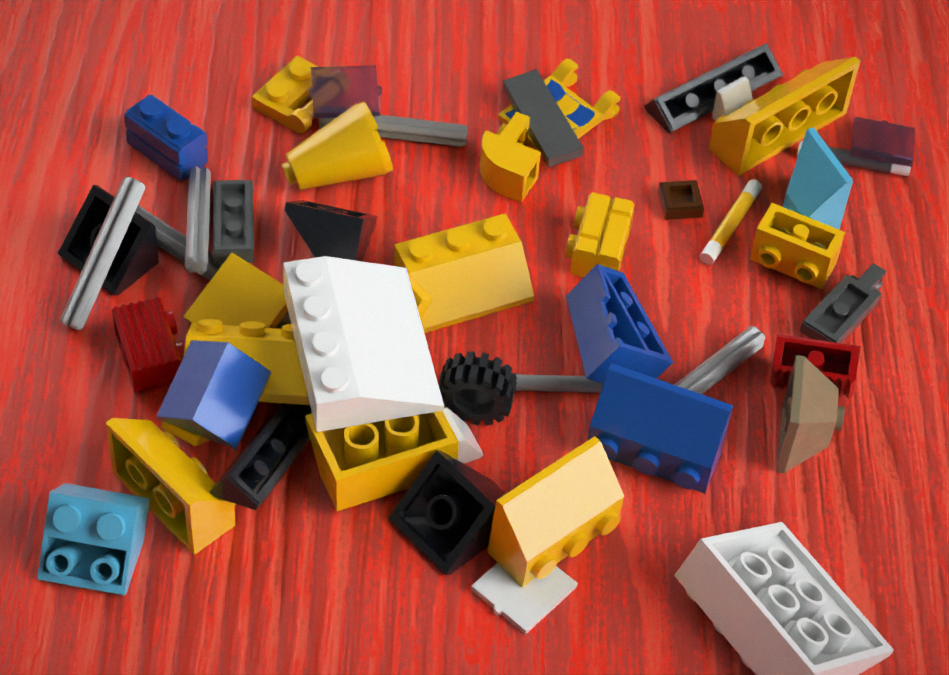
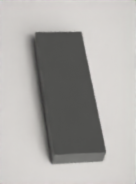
[503,69,583,168]
[213,180,254,264]

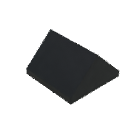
[57,185,159,295]

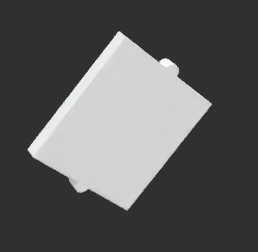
[471,563,578,635]

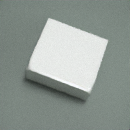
[712,76,753,121]
[443,408,483,464]

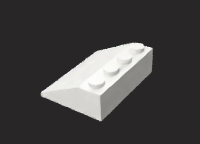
[283,256,444,432]
[674,522,894,675]

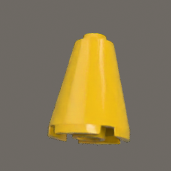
[281,101,393,190]

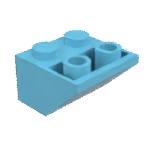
[37,483,150,595]

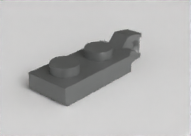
[800,263,887,343]

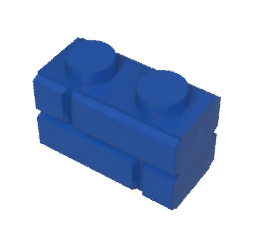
[124,95,208,181]

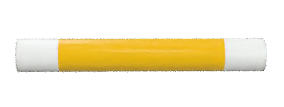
[699,180,762,265]

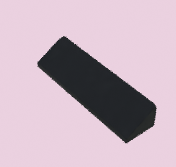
[644,43,784,133]
[209,403,312,510]

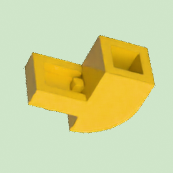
[480,112,541,203]

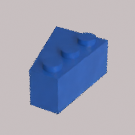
[566,264,673,384]

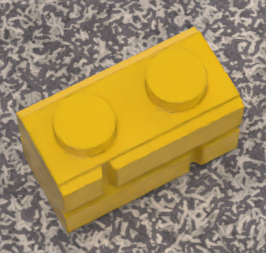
[565,192,635,277]

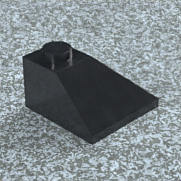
[285,200,377,261]
[388,450,506,575]

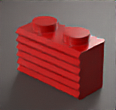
[112,297,185,393]
[770,334,861,398]

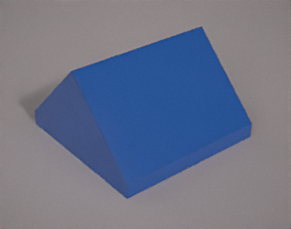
[156,340,271,450]

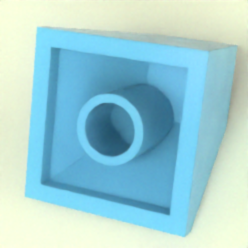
[783,127,853,229]

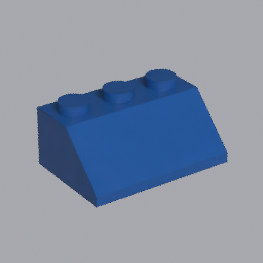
[587,363,733,493]

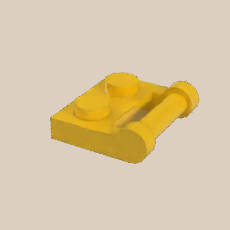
[251,55,350,133]

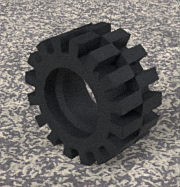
[439,352,517,425]

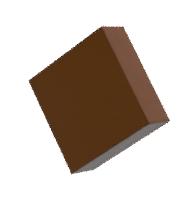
[658,180,704,220]

